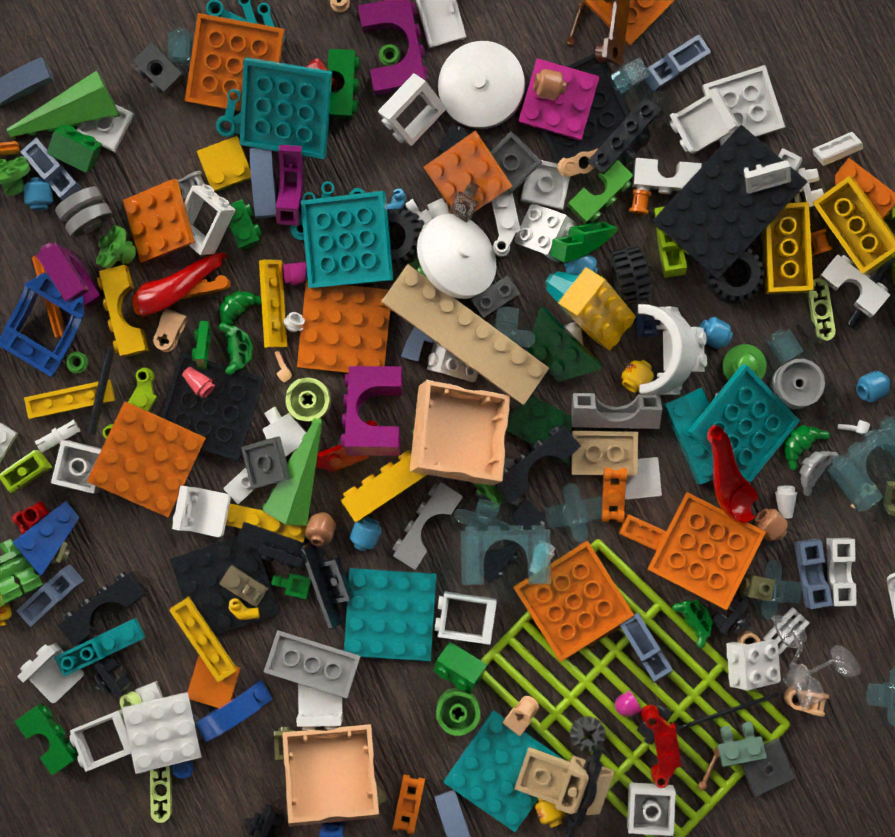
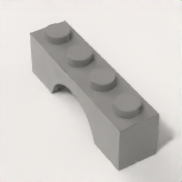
[571,393,662,429]
[392,482,463,570]

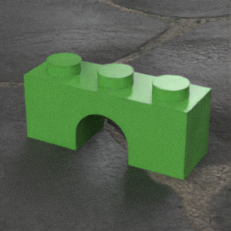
[567,160,634,224]

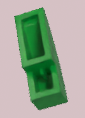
[551,221,617,263]

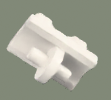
[794,168,824,209]

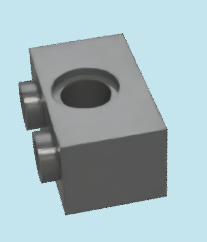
[133,43,185,96]
[471,275,520,319]

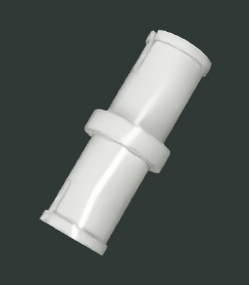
[35,419,81,453]

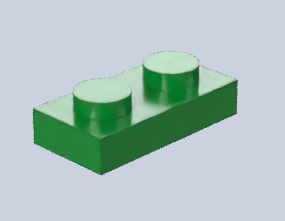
[192,321,211,370]

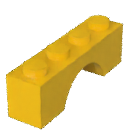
[97,265,149,357]

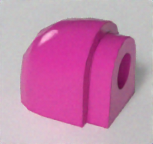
[282,262,308,286]
[615,690,642,717]

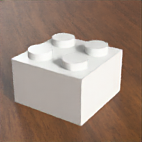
[51,440,102,494]
[627,782,676,836]

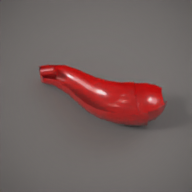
[132,253,227,316]
[707,425,758,524]

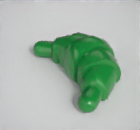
[219,290,262,335]
[219,323,253,375]
[783,425,830,471]
[672,600,713,648]

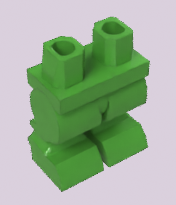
[0,539,43,607]

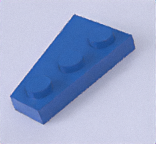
[13,501,80,576]

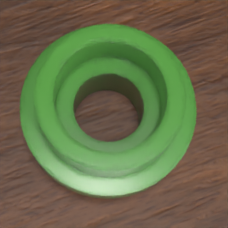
[379,44,401,66]
[66,352,88,373]

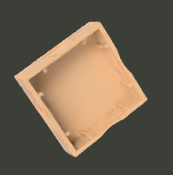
[410,380,510,486]
[282,724,379,827]

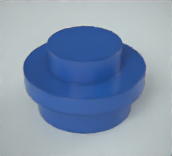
[171,760,194,779]

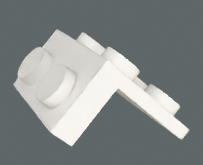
[514,204,577,263]
[427,341,478,382]
[172,486,231,537]
[726,639,781,690]
[17,643,84,703]
[297,684,343,730]

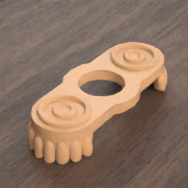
[557,148,599,177]

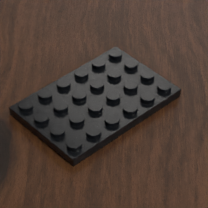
[652,124,808,280]

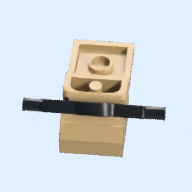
[515,745,614,837]

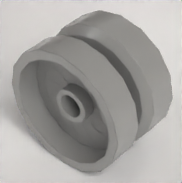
[55,186,113,238]
[770,359,825,410]

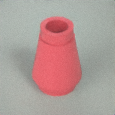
[182,366,215,398]

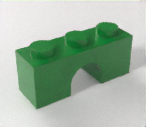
[328,49,360,120]
[14,703,78,775]

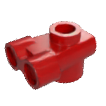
[12,501,50,534]

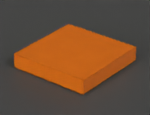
[188,655,241,708]

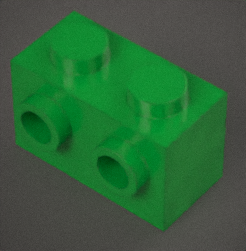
[47,124,102,173]
[229,199,263,251]
[433,642,487,694]

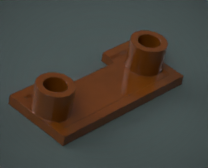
[595,0,630,66]

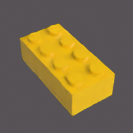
[812,176,895,275]
[761,202,814,295]
[558,268,636,351]
[341,450,427,523]

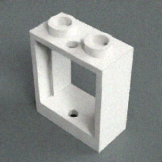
[378,74,447,146]
[184,184,235,255]
[434,591,497,645]
[70,709,131,772]

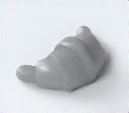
[799,451,839,496]

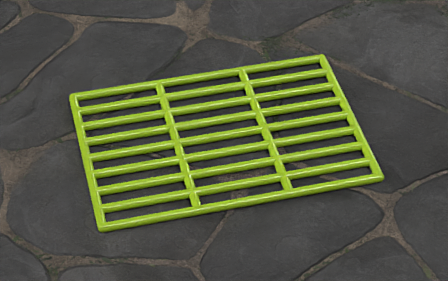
[480,539,791,837]

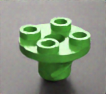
[0,157,30,196]
[96,225,136,268]
[722,344,766,381]

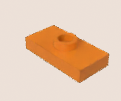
[618,514,666,551]

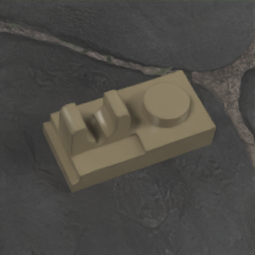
[219,565,269,607]

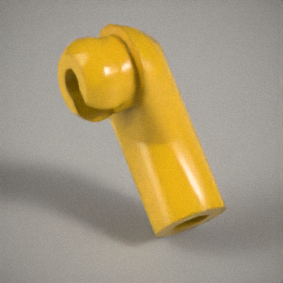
[229,598,259,620]

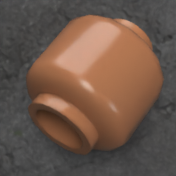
[533,69,567,100]
[755,509,788,541]
[305,512,336,546]

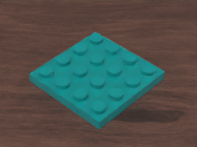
[240,57,332,159]
[301,191,393,288]
[688,364,800,482]
[344,568,436,661]
[443,710,564,832]

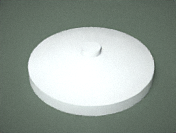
[438,41,525,129]
[417,214,496,299]

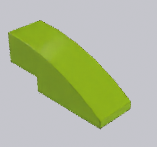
[654,207,687,278]

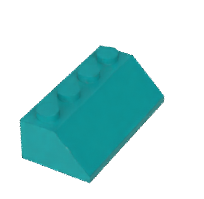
[662,387,713,485]

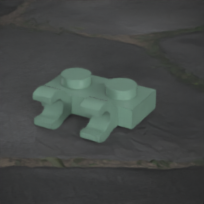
[717,721,767,768]

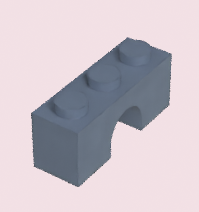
[794,539,833,609]

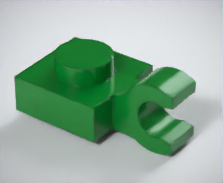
[271,572,310,599]

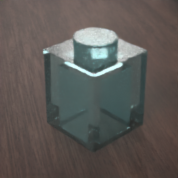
[167,28,194,63]
[610,57,651,94]
[767,328,804,364]

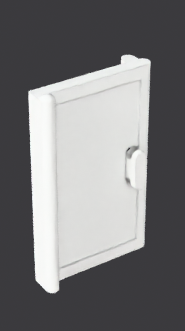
[416,0,466,48]

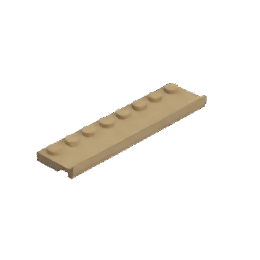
[381,265,549,406]

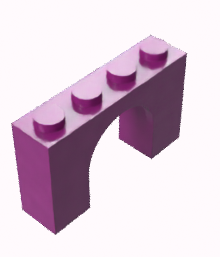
[358,0,429,96]
[36,243,104,309]
[341,366,403,456]

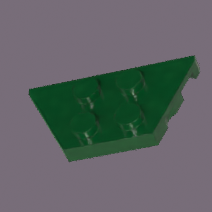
[527,306,603,382]
[506,396,572,464]

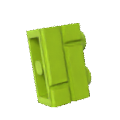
[0,450,52,493]

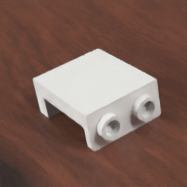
[670,87,739,154]

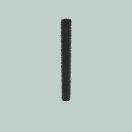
[846,257,895,328]
[87,348,115,435]

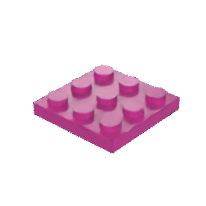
[518,58,600,141]

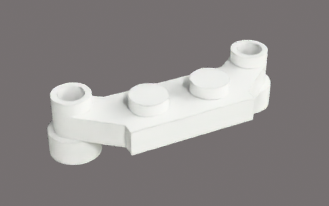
[491,190,521,257]

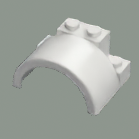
[638,304,707,395]

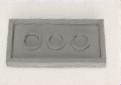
[264,630,361,699]

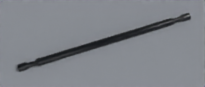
[679,692,779,730]

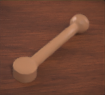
[698,747,720,790]

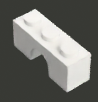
[632,158,702,194]
[819,254,890,318]
[826,538,856,606]

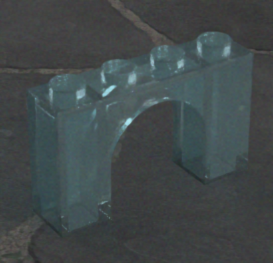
[827,416,895,511]
[461,525,551,585]

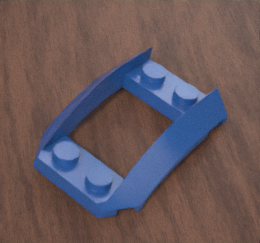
[0,272,84,377]

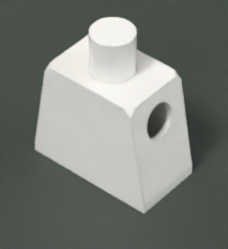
[263,407,307,457]

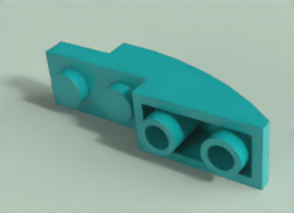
[54,618,145,677]

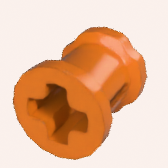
[629,189,652,215]
[811,229,832,256]

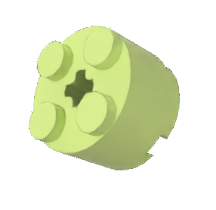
[286,378,332,422]

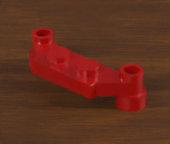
[316,420,378,473]
[641,705,682,788]

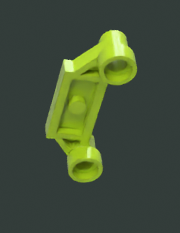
[103,368,158,439]

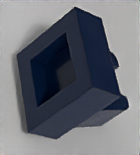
[636,315,659,337]

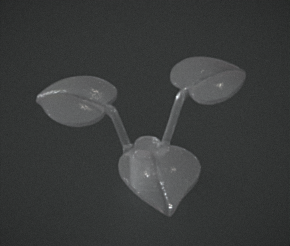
[771,616,861,708]

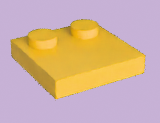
[197,136,251,192]

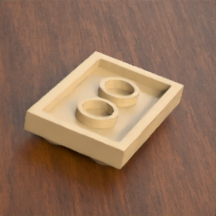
[571,431,638,475]

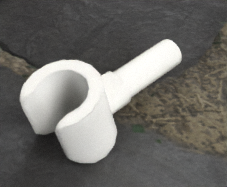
[837,420,870,434]

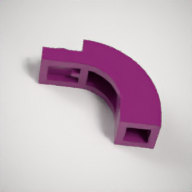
[276,145,304,226]

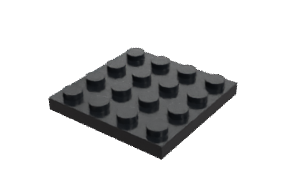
[524,53,630,166]
[161,352,265,461]
[170,535,281,636]

